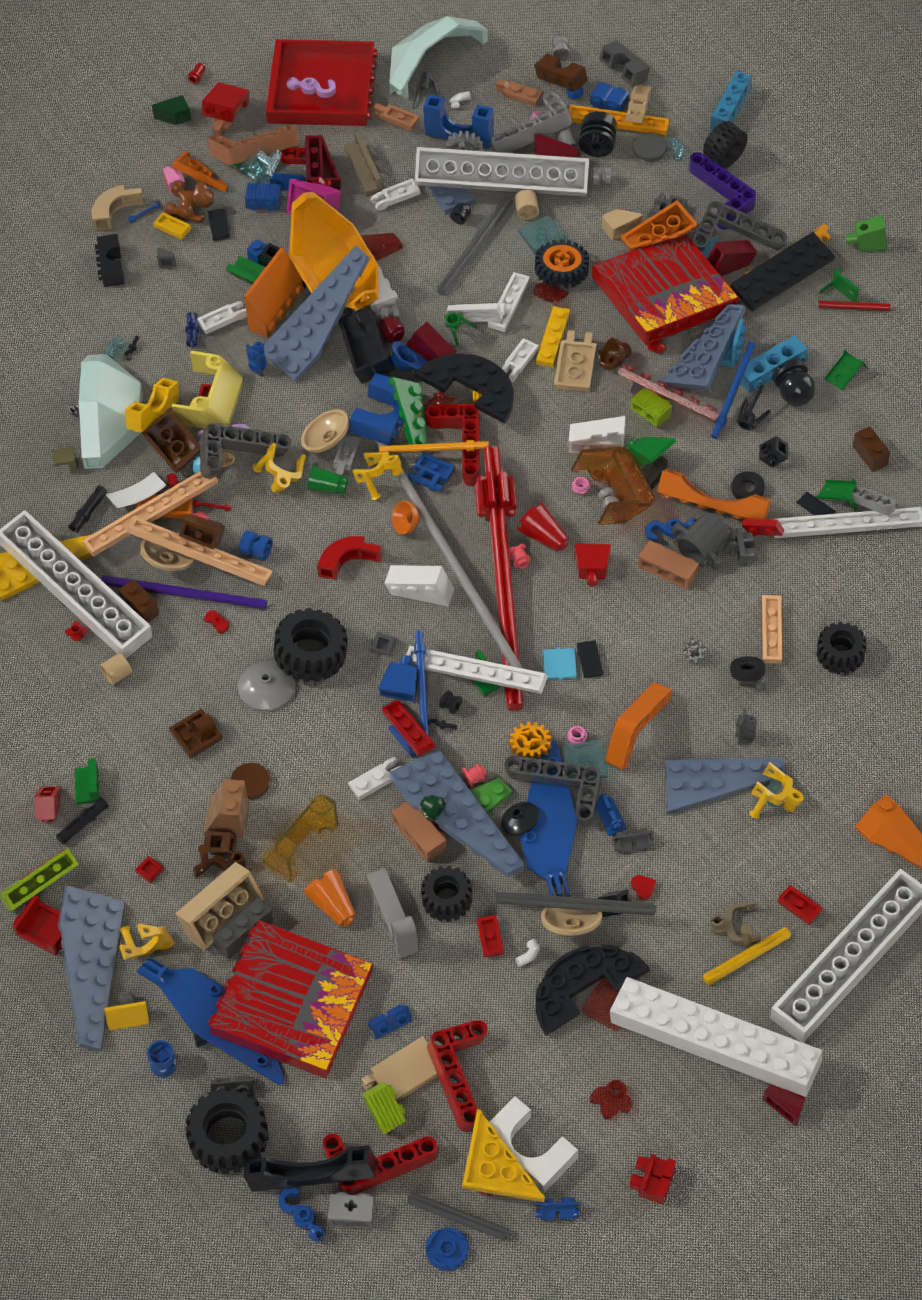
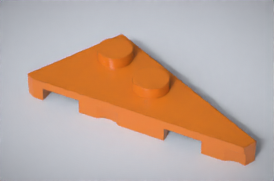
[172,150,228,192]

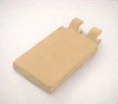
[554,330,596,392]
[361,1036,443,1102]

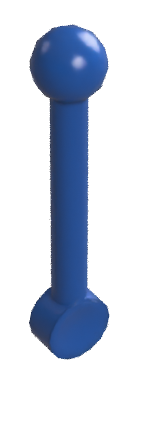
[129,202,160,223]

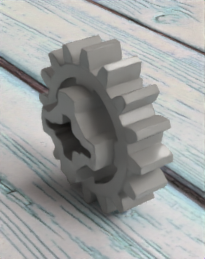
[446,131,483,151]

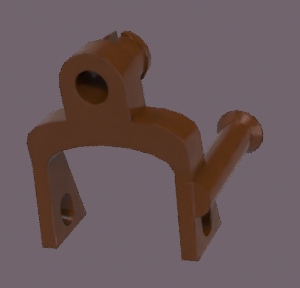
[193,844,246,878]

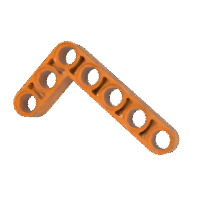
[605,682,673,770]

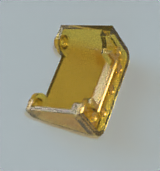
[262,795,339,883]

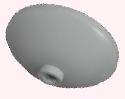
[238,661,296,712]

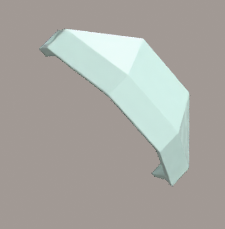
[389,16,488,99]
[79,354,143,469]

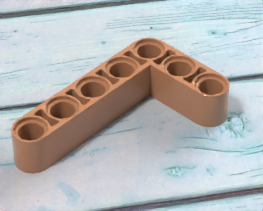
[208,125,300,165]

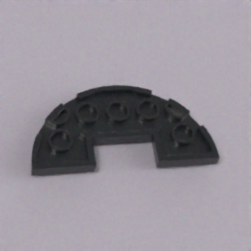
[414,353,514,424]
[535,944,650,1036]

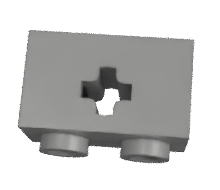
[328,1192,375,1229]

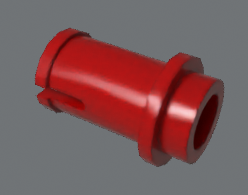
[188,63,206,84]

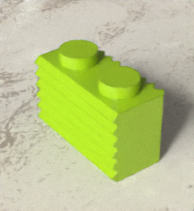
[630,386,672,428]
[361,1082,406,1134]

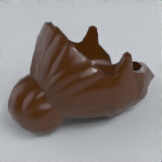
[597,337,631,370]

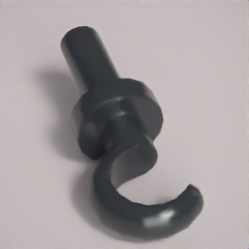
[124,336,139,360]
[428,719,457,730]

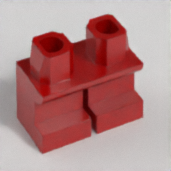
[629,1154,676,1205]

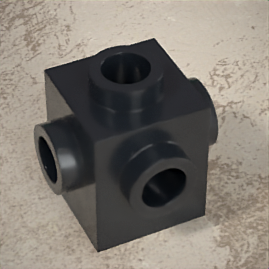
[759,436,788,468]

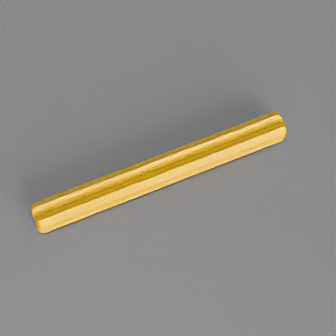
[703,927,791,985]

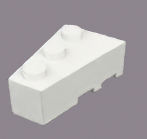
[569,416,625,456]
[384,565,454,607]

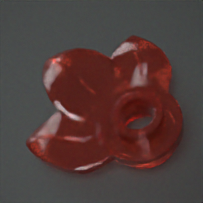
[533,282,569,302]
[590,1080,632,1120]

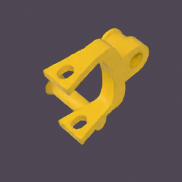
[253,443,306,494]
[352,452,403,500]
[749,762,804,819]
[119,923,174,960]

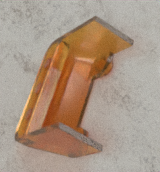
[571,447,655,525]

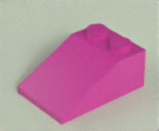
[287,179,341,214]

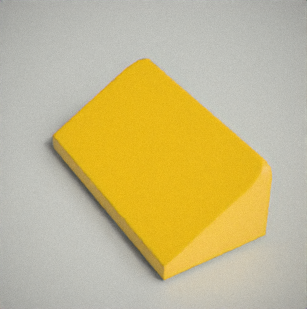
[104,1001,149,1030]

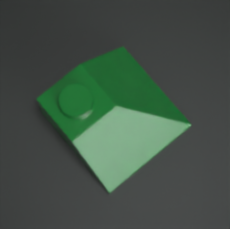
[622,437,676,468]

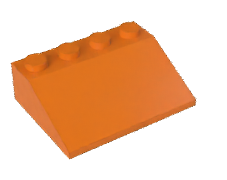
[244,248,304,338]

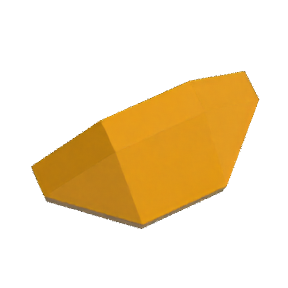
[289,192,379,310]

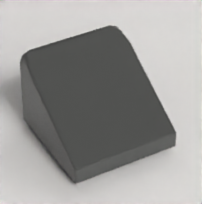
[157,248,176,268]
[372,632,398,656]

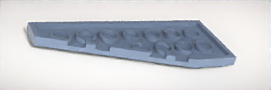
[264,246,370,383]
[388,749,525,877]
[58,885,124,1052]

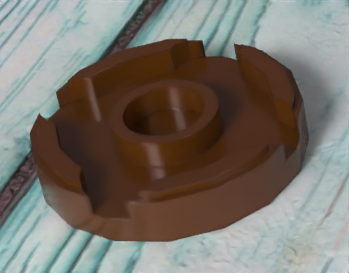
[231,762,270,799]

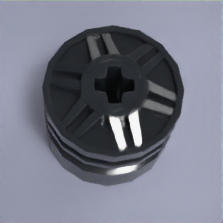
[579,111,617,157]

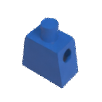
[378,655,418,703]

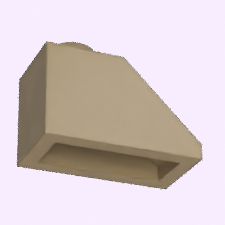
[602,209,642,241]

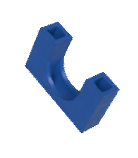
[423,94,494,148]
[348,373,404,445]

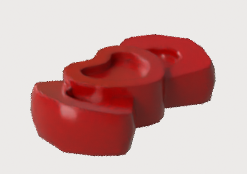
[204,610,230,633]

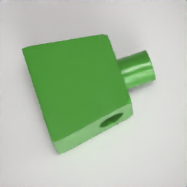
[846,215,888,252]

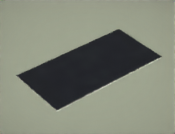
[796,492,836,515]

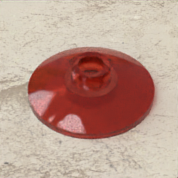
[423,391,458,406]

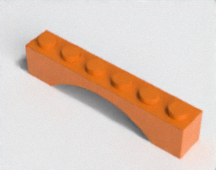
[657,469,772,519]

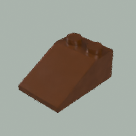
[142,409,200,473]

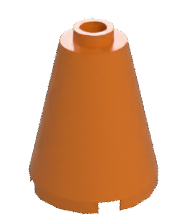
[304,869,356,927]

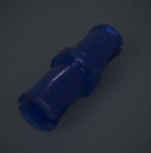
[185,312,199,347]

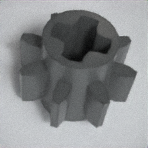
[682,637,706,663]

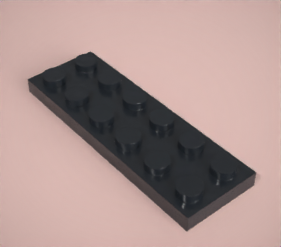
[730,232,835,312]

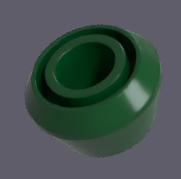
[420,795,446,821]

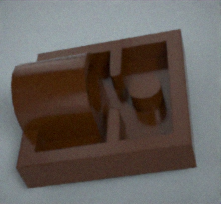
[169,709,223,759]

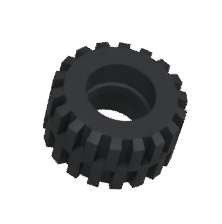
[703,121,748,168]
[816,622,867,675]
[421,866,472,922]

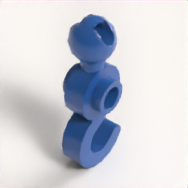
[645,518,697,543]
[278,1187,325,1242]

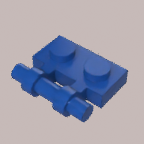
[408,453,455,492]

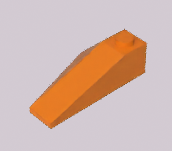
[620,200,698,250]
[855,794,922,869]

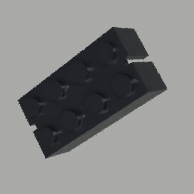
[338,305,394,384]

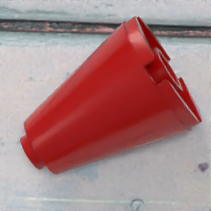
[516,501,568,552]

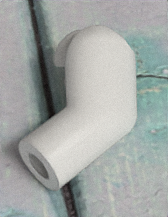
[449,91,471,109]
[515,939,541,967]

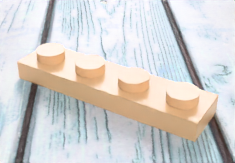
[762,595,782,664]

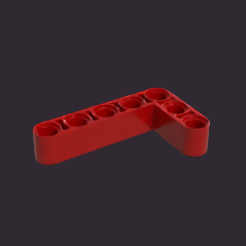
[426,404,479,486]
[427,1020,488,1132]
[322,1133,438,1195]

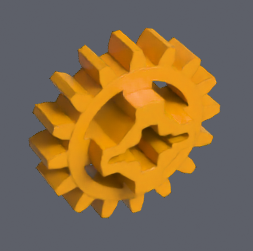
[509,721,552,759]

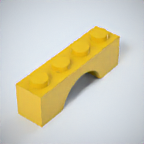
[125,378,179,433]

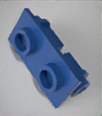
[270,172,306,190]
[246,341,267,377]
[596,793,627,836]
[368,1004,413,1039]
[536,1197,580,1220]

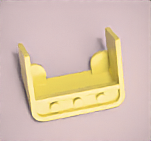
[171,351,244,429]

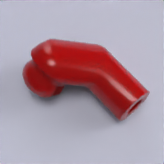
[647,341,666,353]

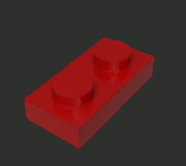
[742,519,784,537]
[777,885,822,926]
[476,915,504,958]

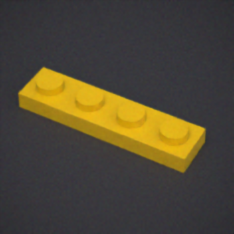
[536,306,570,368]

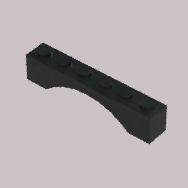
[244,1145,377,1192]

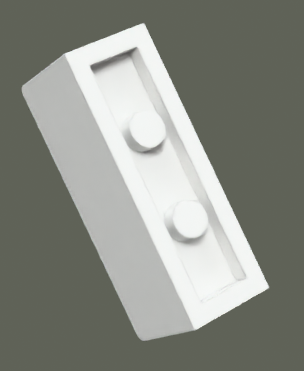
[447,303,506,322]

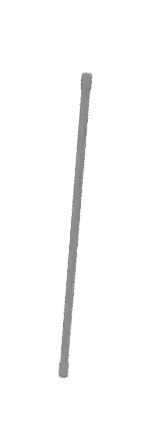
[374,440,535,696]

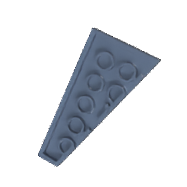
[658,304,746,391]
[665,758,785,815]

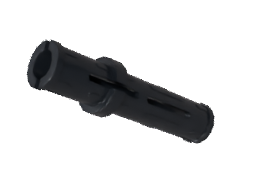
[68,485,107,533]
[55,797,109,845]

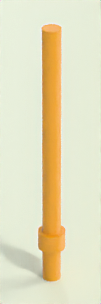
[379,440,489,453]

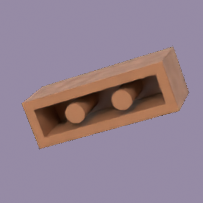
[638,540,699,590]
[391,802,447,862]

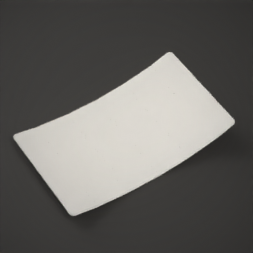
[106,472,166,508]

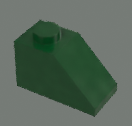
[151,95,191,125]

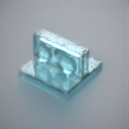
[239,149,282,184]

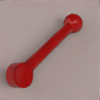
[193,500,231,512]

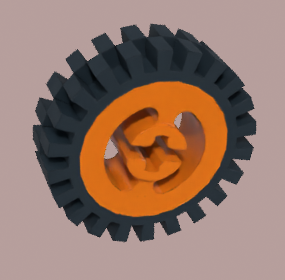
[535,239,589,289]

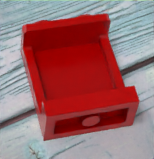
[202,82,249,123]
[13,895,62,956]

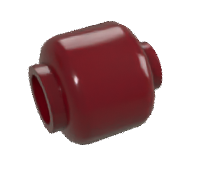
[380,317,405,343]

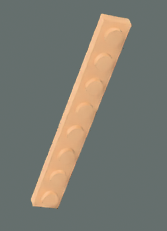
[83,471,218,557]
[127,517,272,586]

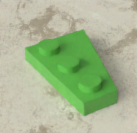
[470,778,512,814]

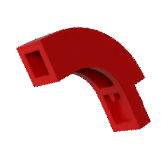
[317,536,382,580]

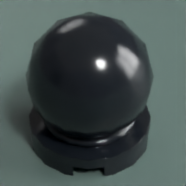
[772,359,816,406]

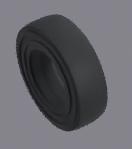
[731,471,765,500]
[730,656,765,682]

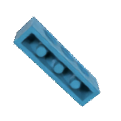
[710,71,752,131]
[737,335,808,393]

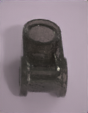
[635,456,668,491]

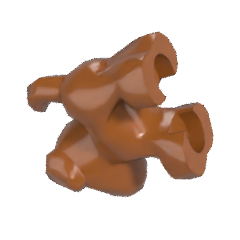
[165,181,214,222]

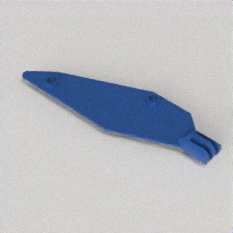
[519,740,578,897]
[137,957,285,1085]

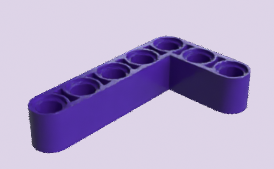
[689,152,756,230]

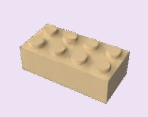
[175,862,264,950]

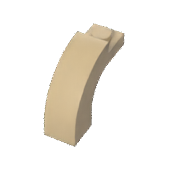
[92,185,144,231]

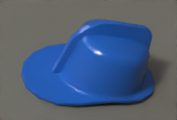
[390,341,427,371]

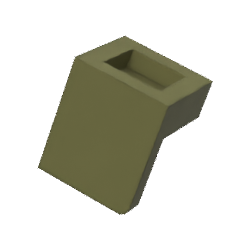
[51,446,78,472]

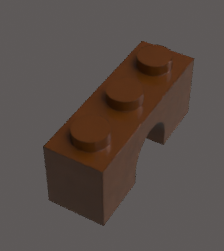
[534,54,588,92]

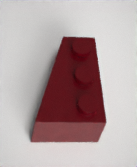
[305,135,341,190]

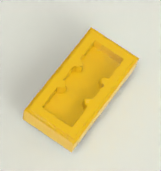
[153,212,191,240]

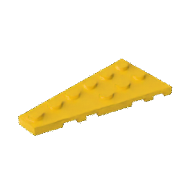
[0,535,93,601]

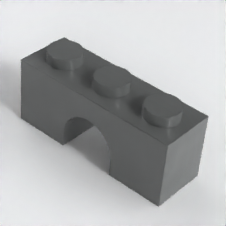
[599,41,650,87]
[212,897,274,959]

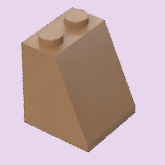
[204,779,249,839]

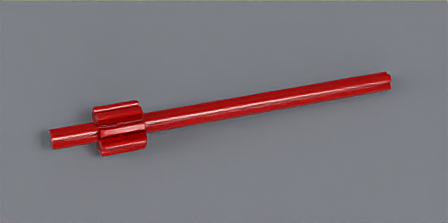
[475,446,523,711]

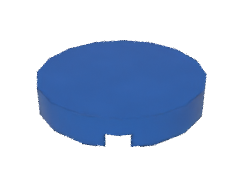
[426,1227,469,1271]

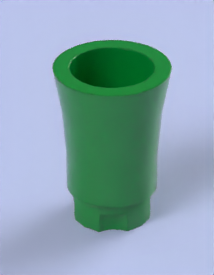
[307,465,348,495]

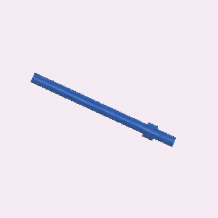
[711,342,756,439]
[414,630,429,736]

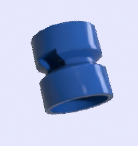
[239,530,273,561]
[147,1040,177,1077]

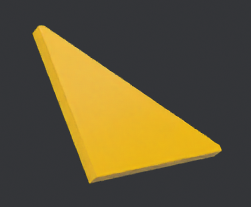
[462,1109,545,1202]

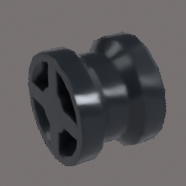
[450,202,471,225]
[439,690,463,714]

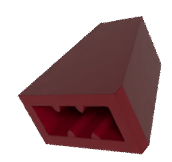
[534,134,581,158]
[707,240,757,277]
[406,321,457,361]
[763,1084,806,1127]

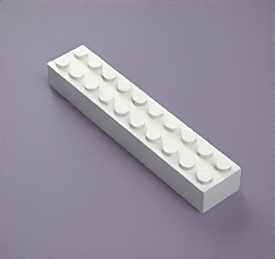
[415,147,589,197]
[0,510,152,659]
[770,869,922,1043]
[610,977,822,1097]

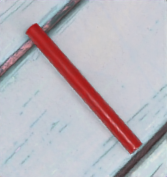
[819,301,890,311]

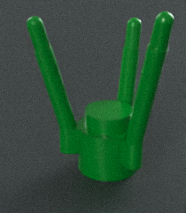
[444,312,477,346]

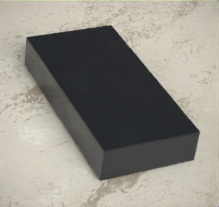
[208,209,230,241]
[577,640,603,678]

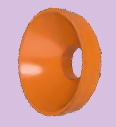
[392,501,420,535]

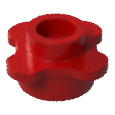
[65,621,88,641]

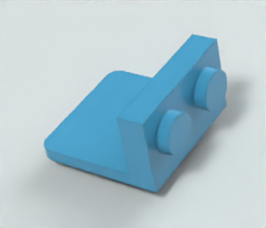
[721,319,746,368]

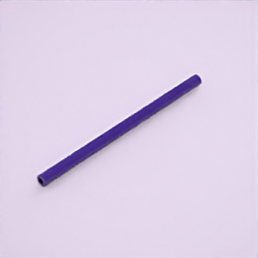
[101,575,267,609]

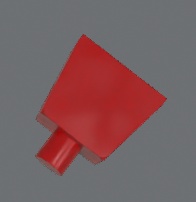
[575,544,611,587]

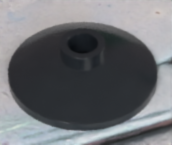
[501,802,539,836]

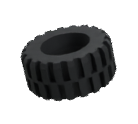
[273,608,348,682]
[185,1088,269,1174]

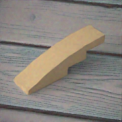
[625,85,652,123]

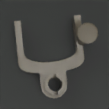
[710,900,761,948]

